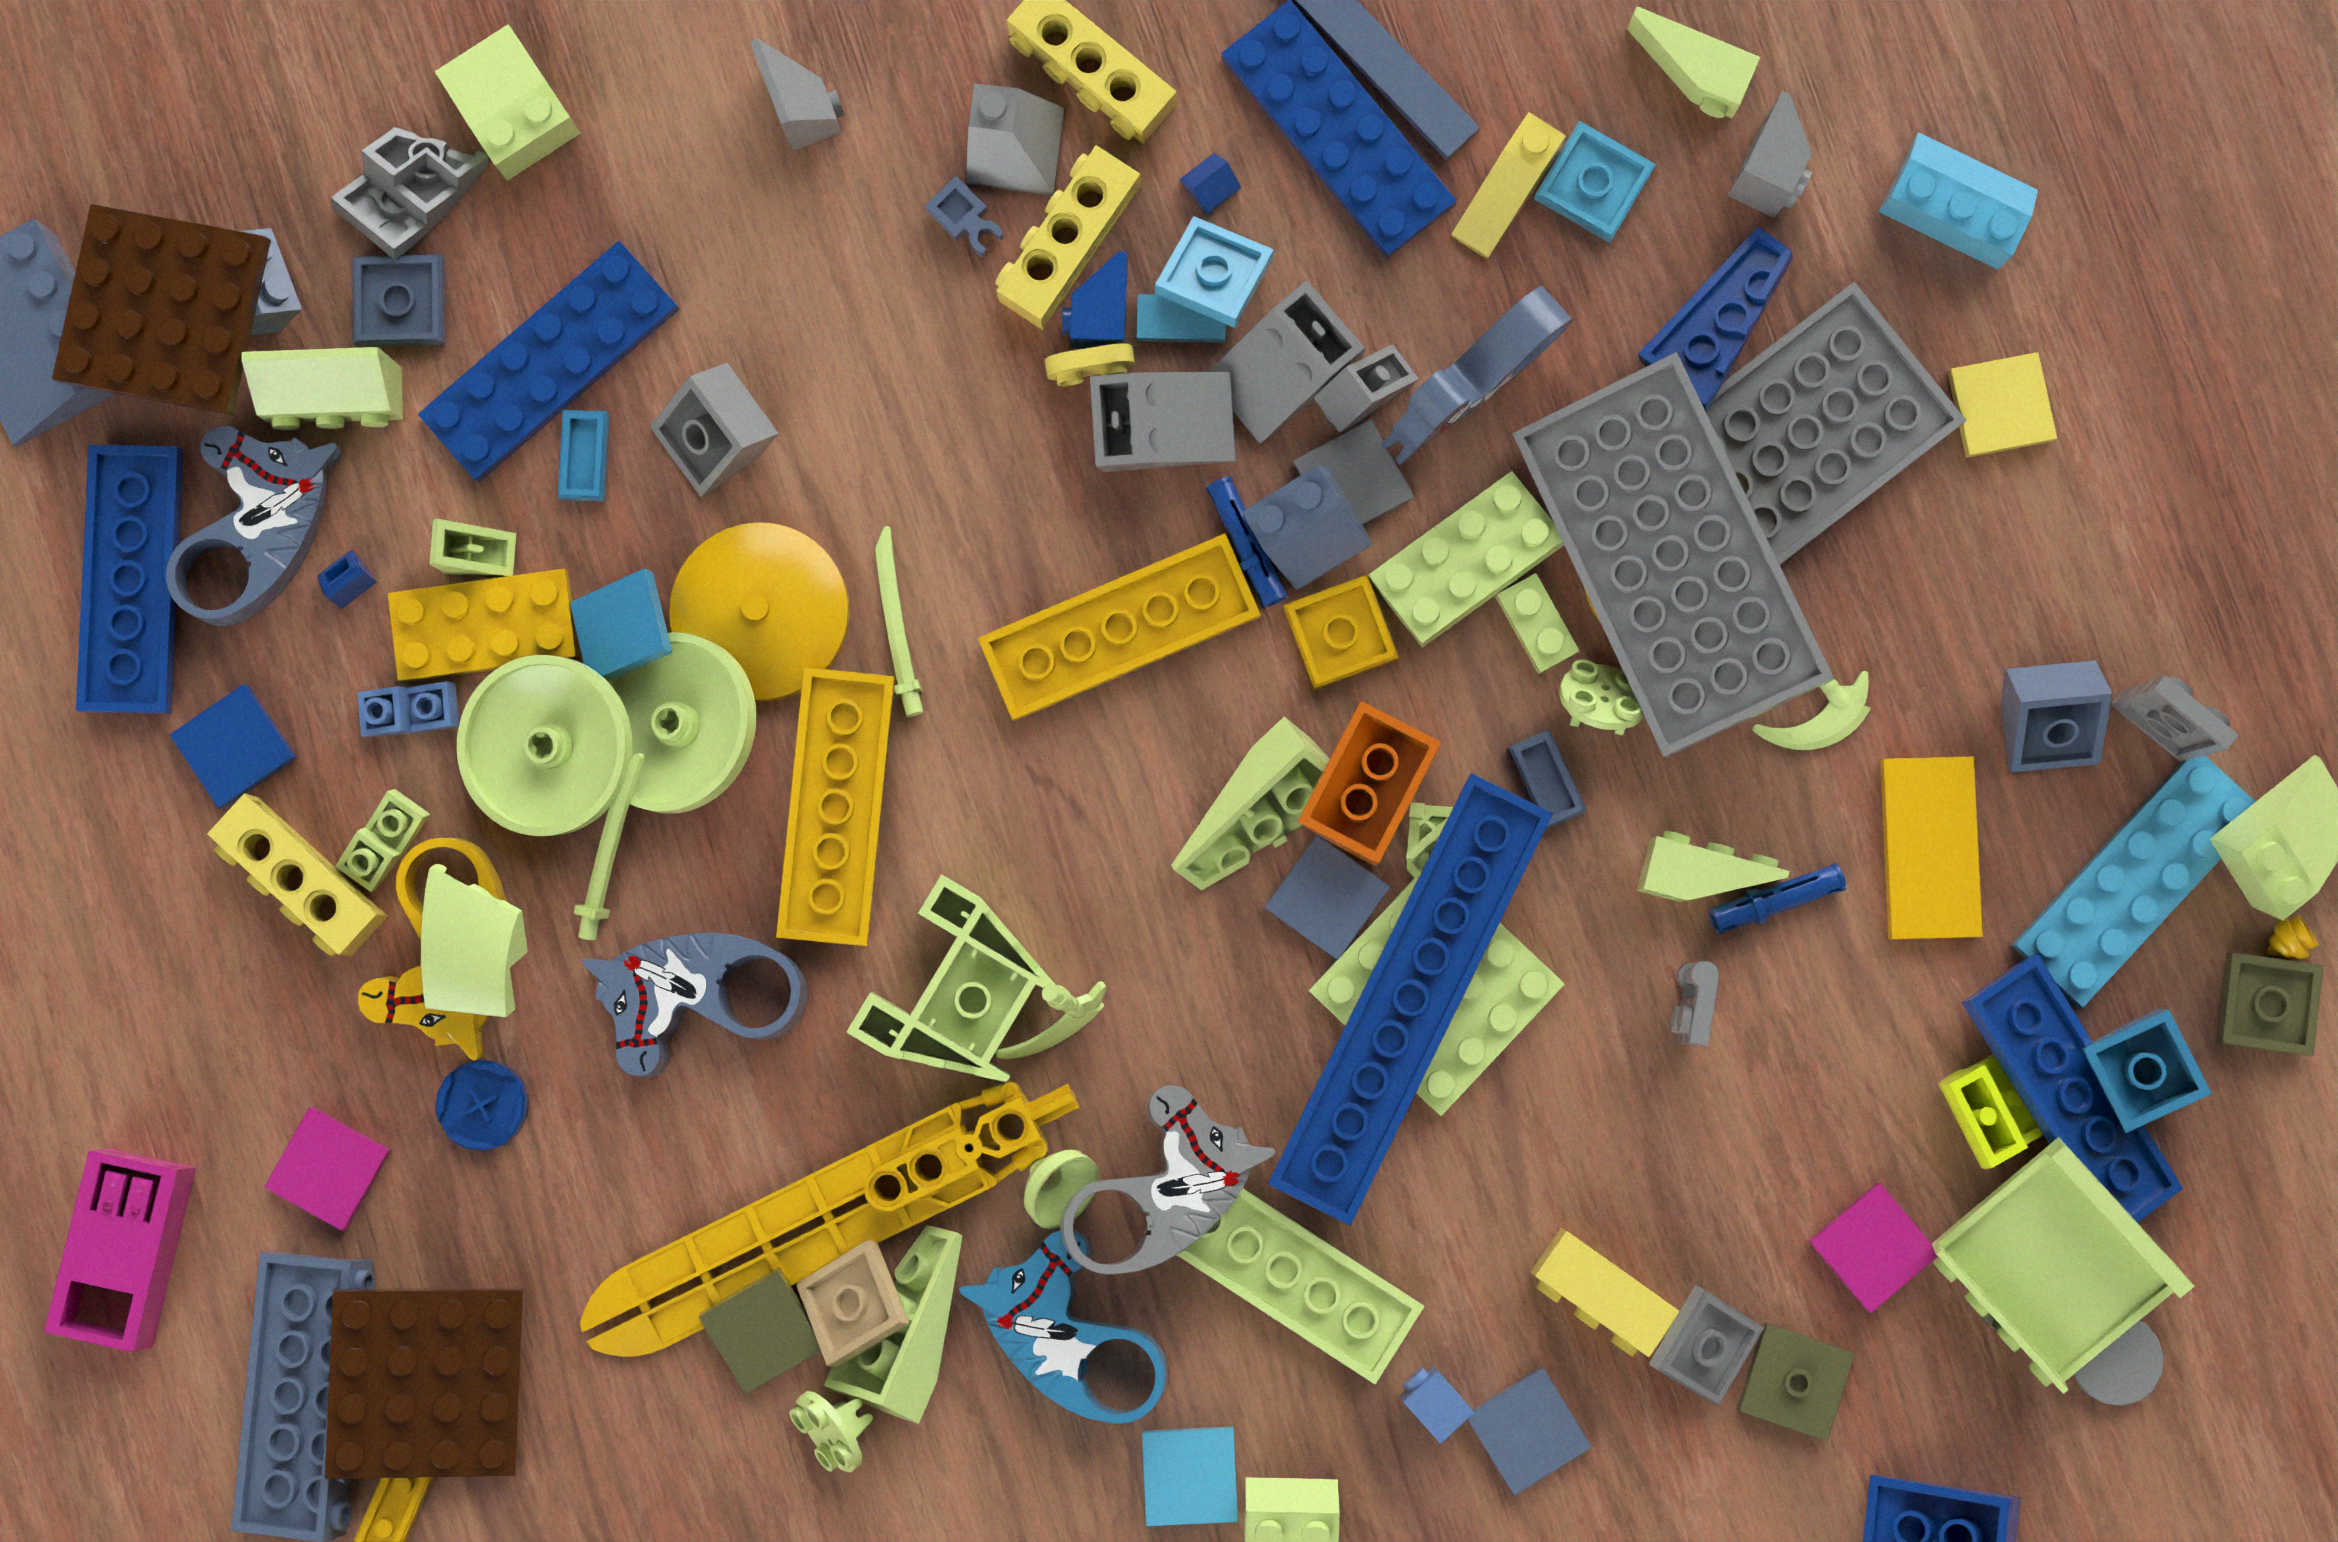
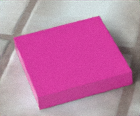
[264,1106,392,1231]
[1808,1182,1938,1313]

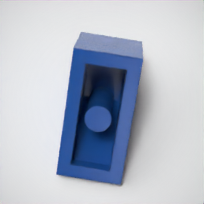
[1062,251,1128,349]

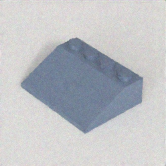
[0,218,115,447]

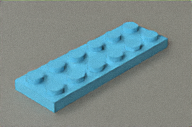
[2011,756,2255,1008]

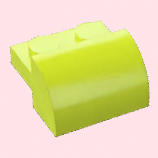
[1938,1054,2043,1169]

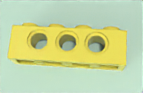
[1007,0,1177,144]
[995,145,1141,330]
[207,794,388,956]

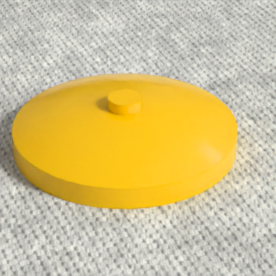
[669,522,850,702]

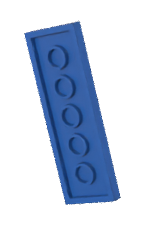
[1221,0,1457,259]
[417,241,680,483]
[76,445,184,714]
[1962,954,2184,1223]

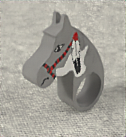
[1060,1085,1275,1275]

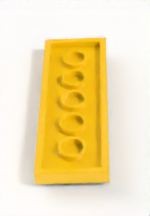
[978,533,1261,722]
[776,667,894,946]

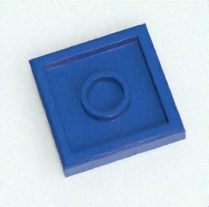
[170,684,298,809]

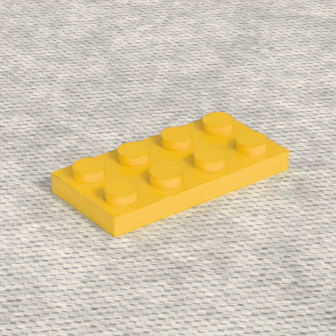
[388,568,579,683]

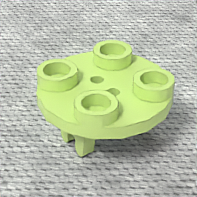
[1559,659,1645,735]
[789,1391,873,1473]

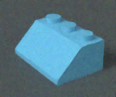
[1878,132,2038,270]

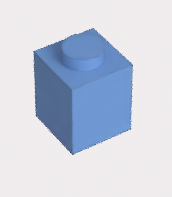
[1400,1365,1475,1444]

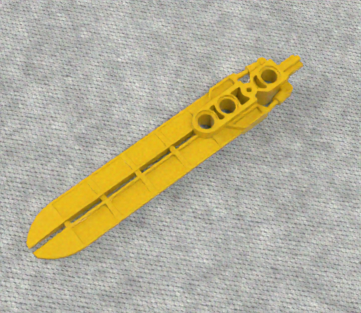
[580,1081,1080,1357]

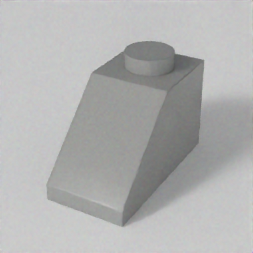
[1313,344,1419,433]

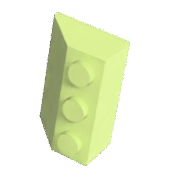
[242,347,403,430]

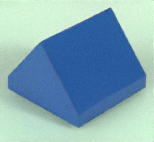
[1179,153,1241,215]
[317,550,377,609]

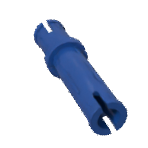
[1206,476,1288,609]
[1708,863,1846,935]

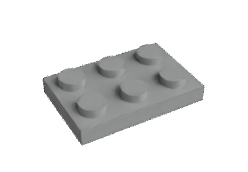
[2110,675,2239,762]

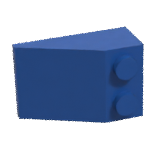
[1863,1475,2021,1542]

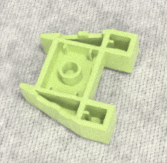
[846,874,1055,1082]

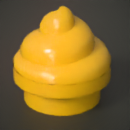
[2267,915,2319,960]

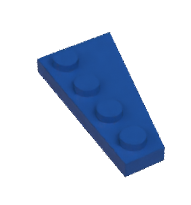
[1638,227,1793,413]

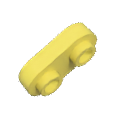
[1045,343,1135,387]

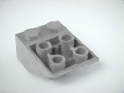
[1208,280,1365,445]
[1090,372,1236,472]

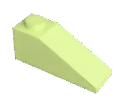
[1627,6,1760,119]

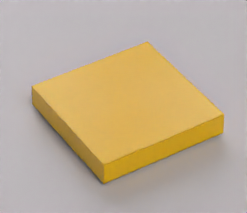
[1283,575,1399,690]

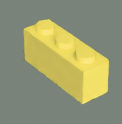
[1530,1228,1680,1357]

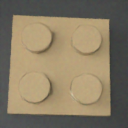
[796,1240,909,1368]

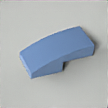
[357,681,459,737]

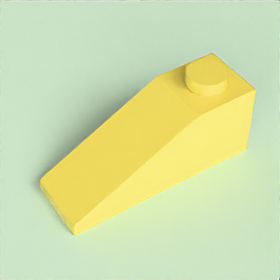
[1451,112,1566,260]

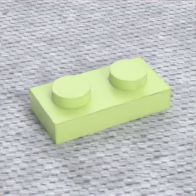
[1495,573,1580,674]

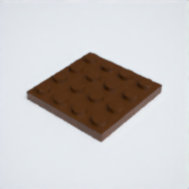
[52,204,271,415]
[325,1289,523,1479]

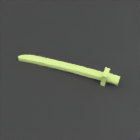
[875,526,924,717]
[574,753,644,940]

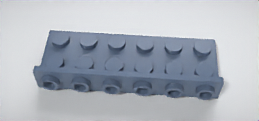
[231,1251,375,1542]

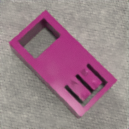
[44,1148,196,1352]

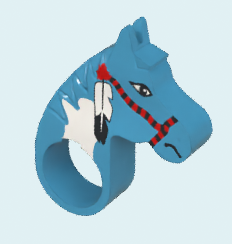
[959,1229,1169,1424]

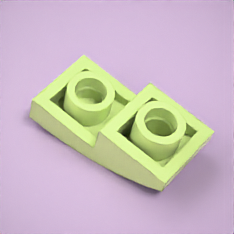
[335,789,431,892]

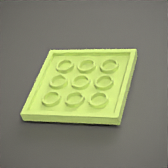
[1308,872,1565,1116]

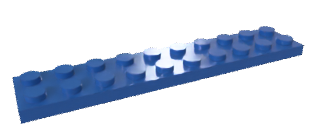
[1268,773,1553,1226]

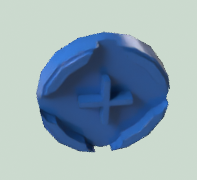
[435,1060,529,1151]

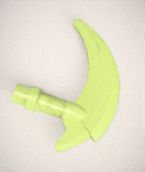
[1752,671,1871,750]
[995,981,1106,1059]

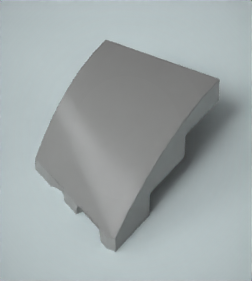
[331,127,488,260]

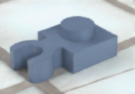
[924,176,1004,258]

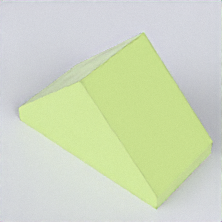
[429,519,516,577]

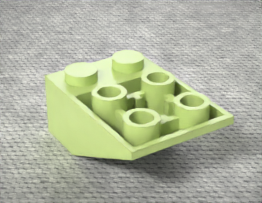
[1244,1477,1340,1542]

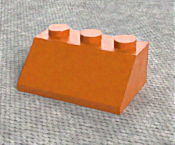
[1297,701,1442,867]

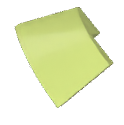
[421,864,528,1017]

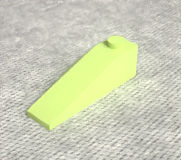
[1171,717,1330,890]
[824,1225,963,1424]

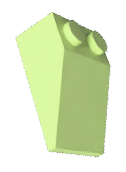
[435,24,581,181]
[2210,755,2338,921]

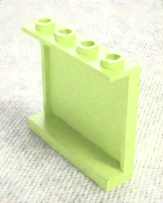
[1931,1137,2195,1394]

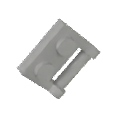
[1669,961,1719,1046]

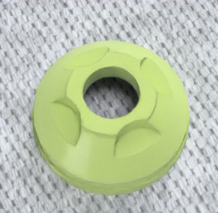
[1024,1150,1099,1229]

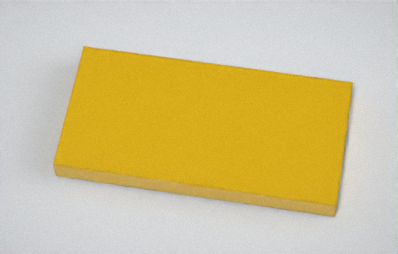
[1880,756,1983,940]

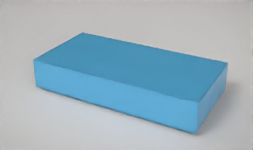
[558,410,610,502]

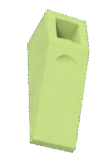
[1637,831,1790,902]

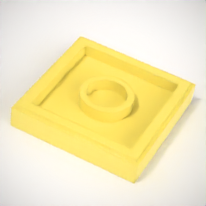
[1947,352,2057,458]

